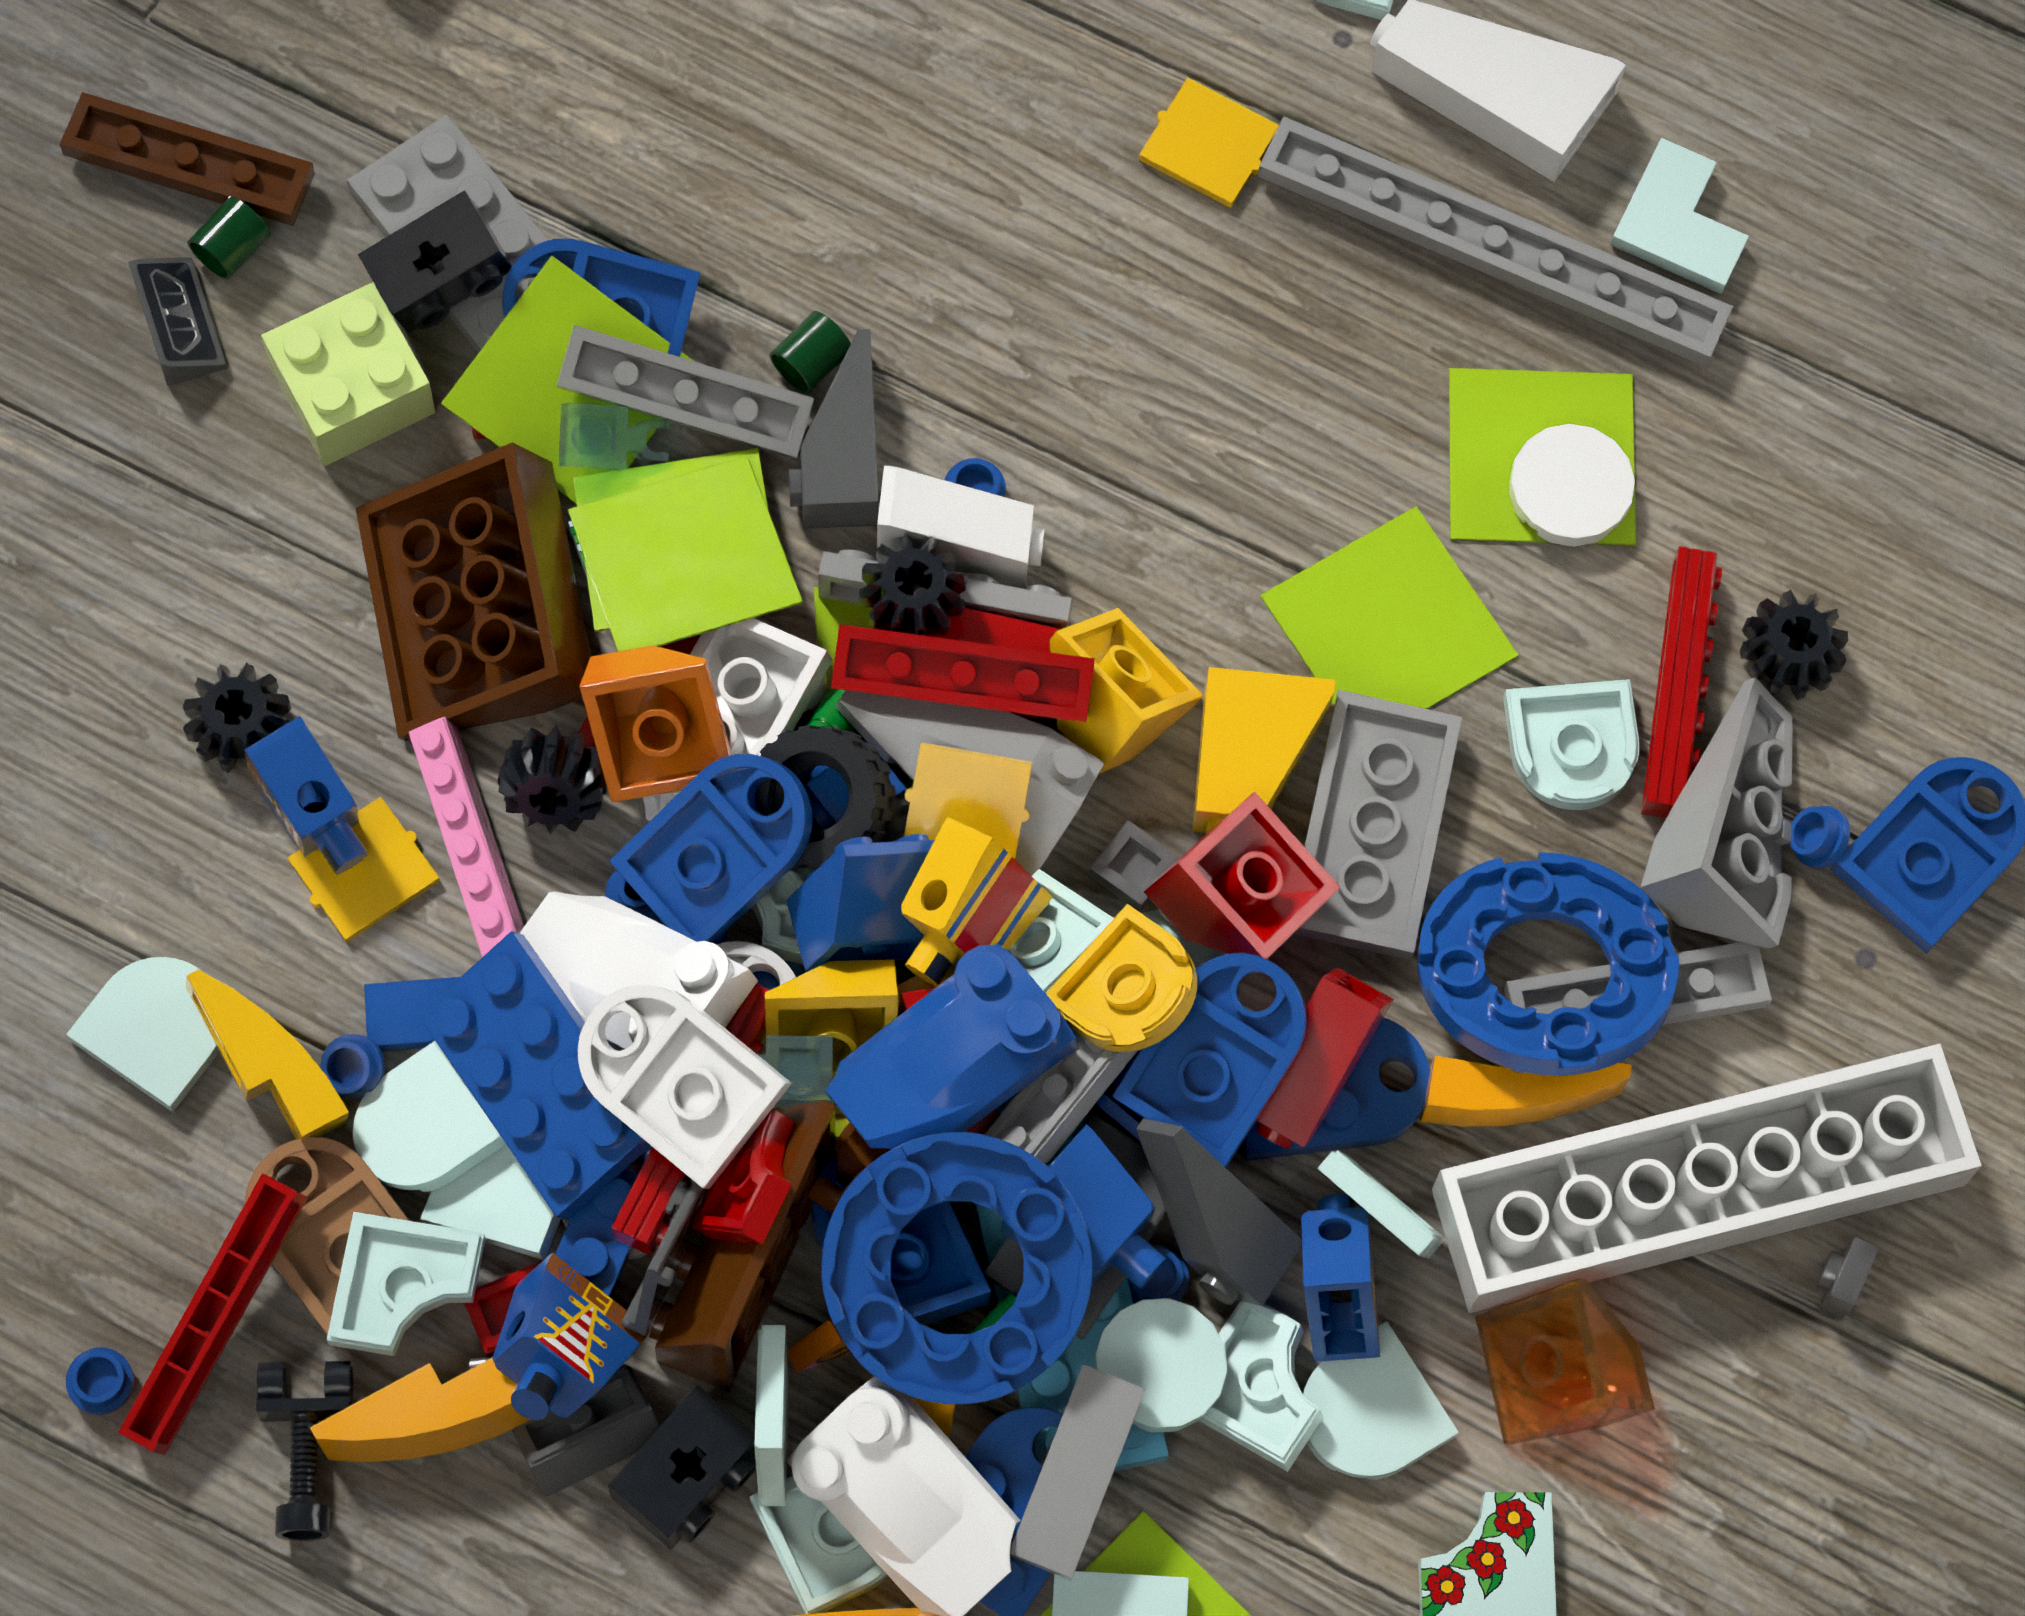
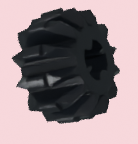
[859,533,967,636]
[1740,589,1849,701]
[183,662,292,773]
[498,724,607,835]

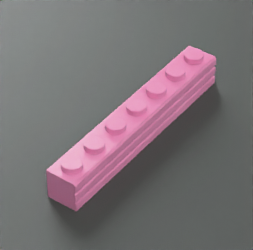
[409,717,524,957]

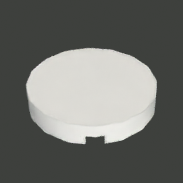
[1509,424,1635,547]

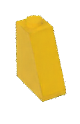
[1192,667,1335,834]

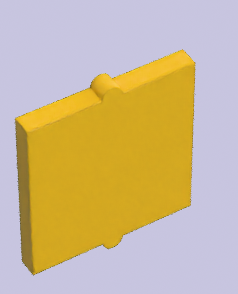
[1139,77,1279,208]
[904,742,1032,859]
[287,797,440,943]

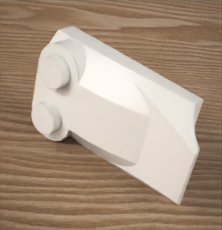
[643,618,833,821]
[520,891,758,1051]
[787,1376,1021,1616]

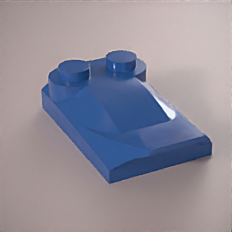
[825,943,1079,1149]

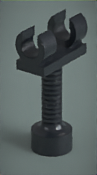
[256,1361,353,1541]

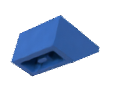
[786,834,934,971]

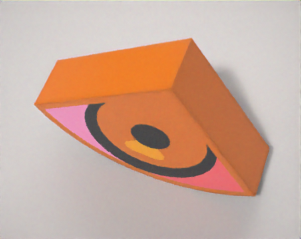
[787,1319,851,1373]

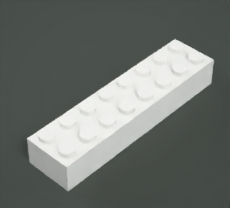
[1432,1044,1982,1313]

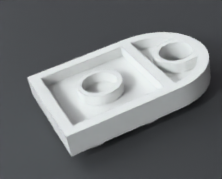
[578,984,792,1189]

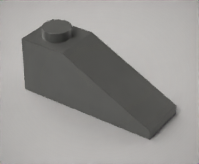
[789,329,878,528]
[1136,1118,1302,1306]

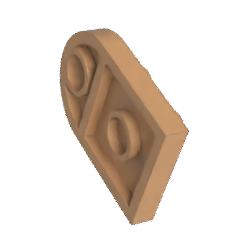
[245,1137,409,1349]

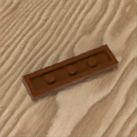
[60,92,315,226]

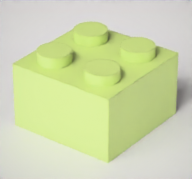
[261,282,436,466]

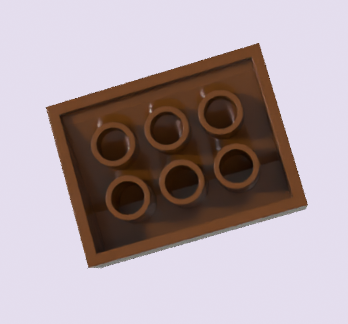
[356,442,591,741]
[649,1100,836,1393]

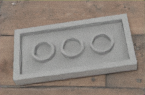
[347,114,548,353]
[1293,690,1462,960]

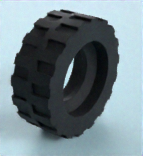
[755,725,896,869]

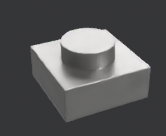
[1089,820,1179,913]
[1816,1237,1879,1321]

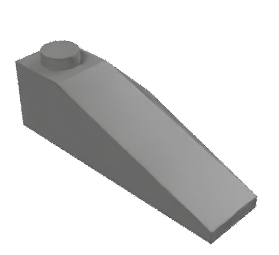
[1640,677,1792,949]
[835,690,1104,876]

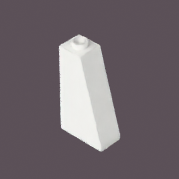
[1370,0,1626,182]

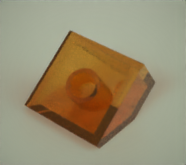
[1475,1278,1655,1444]

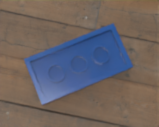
[418,931,651,1219]

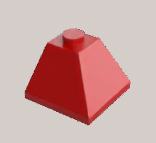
[1143,791,1341,959]

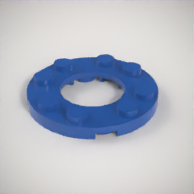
[1417,853,1679,1076]
[821,1132,1092,1404]

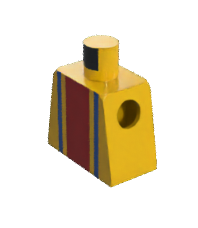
[901,817,1053,986]

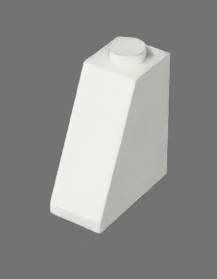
[877,466,1044,587]

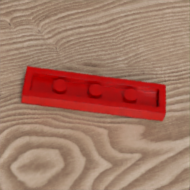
[831,624,1095,722]

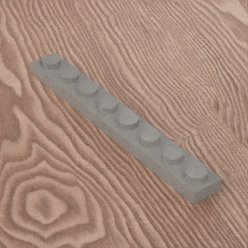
[1257,116,1733,367]

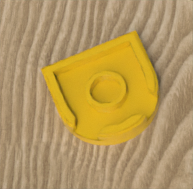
[1046,904,1198,1052]

